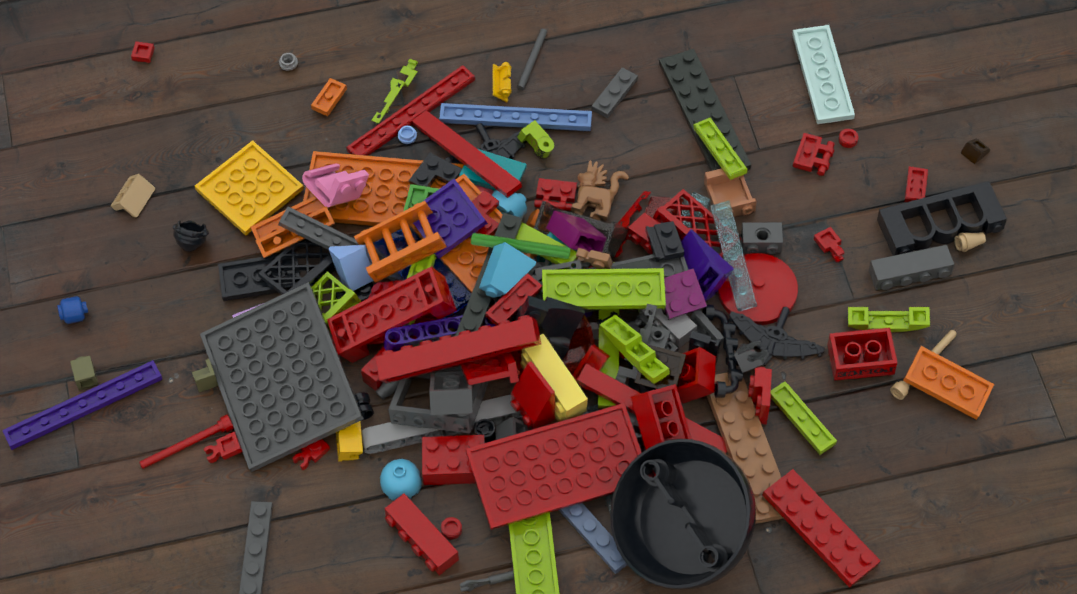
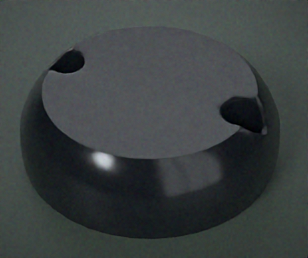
[610,439,756,590]

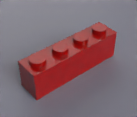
[384,493,459,576]

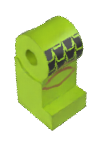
[517,120,554,158]

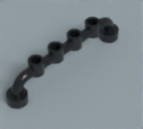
[702,304,743,398]

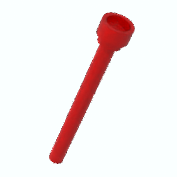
[139,415,234,469]

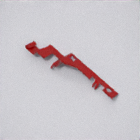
[608,191,651,257]

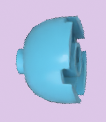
[380,459,422,501]

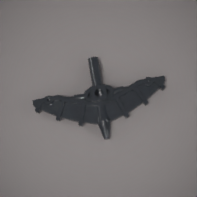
[445,123,527,164]
[729,307,825,366]

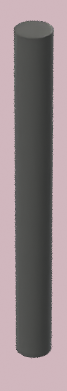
[517,28,547,91]

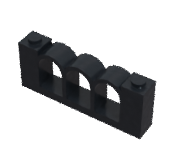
[877,181,1007,256]

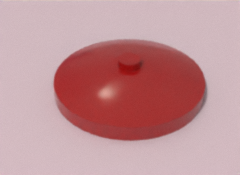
[718,253,798,325]

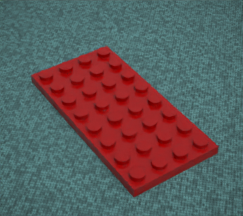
[465,403,642,530]

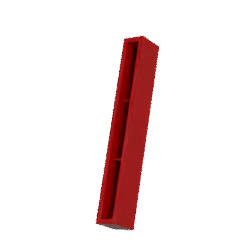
[375,315,542,384]

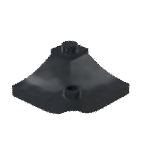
[512,296,585,359]

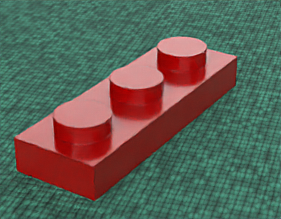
[485,273,542,326]

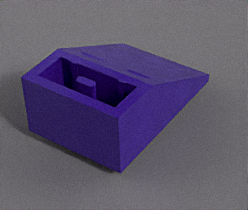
[681,229,734,301]

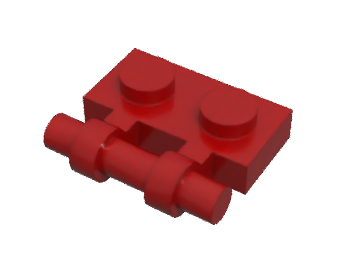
[793,133,835,176]
[534,178,577,212]

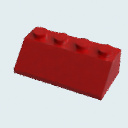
[631,384,691,477]

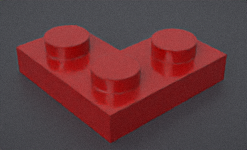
[472,190,499,236]

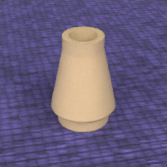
[954,232,986,252]

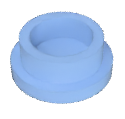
[398,126,417,144]

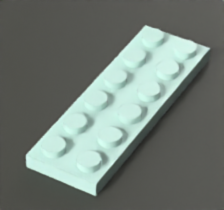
[792,25,855,124]

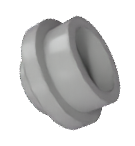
[279,53,298,71]

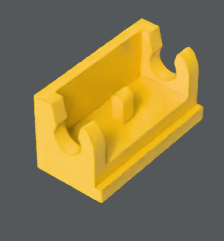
[336,421,363,462]

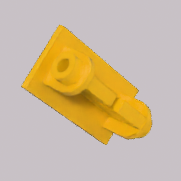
[493,62,512,103]

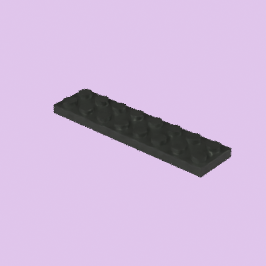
[659,49,751,171]

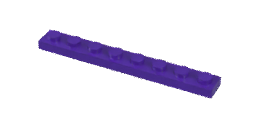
[2,360,163,450]

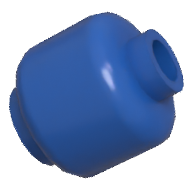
[57,296,88,324]

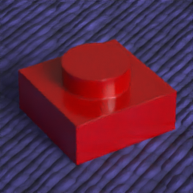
[131,42,155,63]

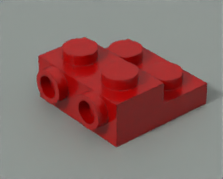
[748,367,772,425]

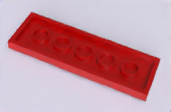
[762,469,881,588]

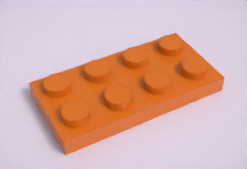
[903,346,994,420]

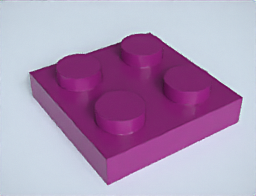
[664,268,707,320]

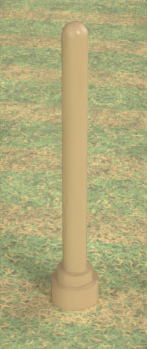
[890,330,957,400]

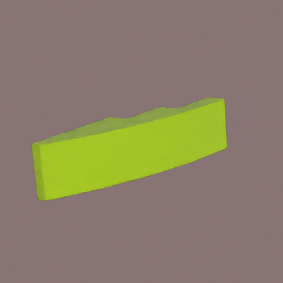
[600,315,670,384]

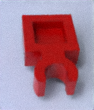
[204,431,243,463]
[293,439,330,470]

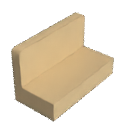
[111,174,155,218]

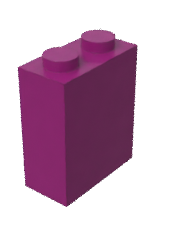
[546,210,609,252]

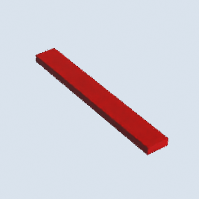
[346,65,475,156]
[412,110,522,198]
[576,364,727,453]

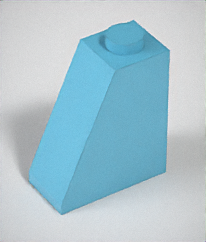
[479,242,536,298]

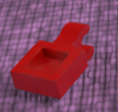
[814,227,845,263]

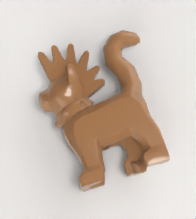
[571,160,629,223]

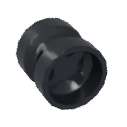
[354,392,374,420]
[474,419,496,443]

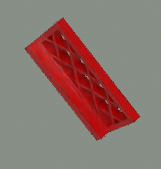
[653,189,741,258]
[459,352,519,385]

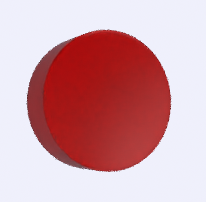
[839,129,859,148]
[441,517,462,540]

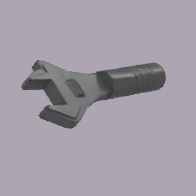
[460,570,514,592]

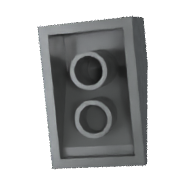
[429,370,473,417]

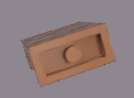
[704,168,757,220]

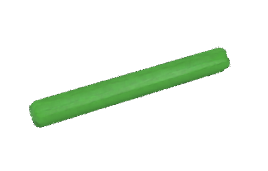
[471,233,570,259]

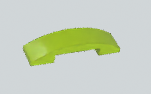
[848,307,930,332]

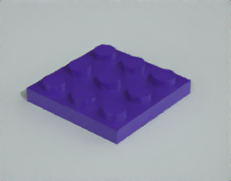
[413,179,488,258]

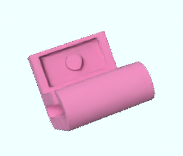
[302,163,369,207]

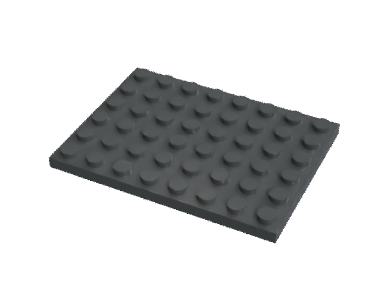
[200,282,364,472]

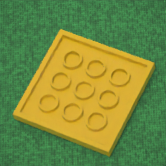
[195,140,304,236]

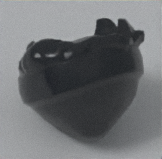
[173,220,209,252]

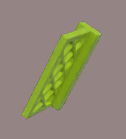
[312,271,361,333]

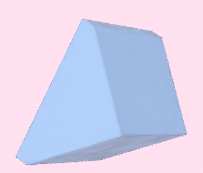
[329,245,374,291]

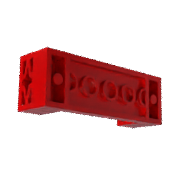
[327,266,457,363]

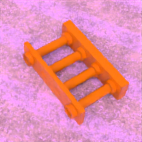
[354,201,447,283]

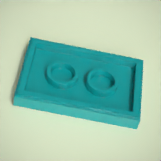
[459,149,527,191]

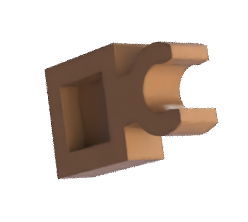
[576,248,613,269]

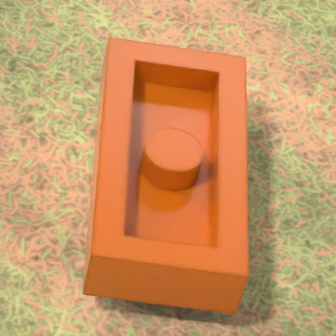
[311,78,347,116]

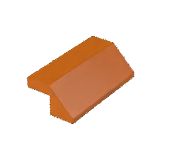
[251,196,335,258]

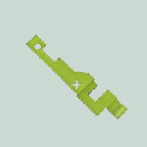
[371,59,418,123]

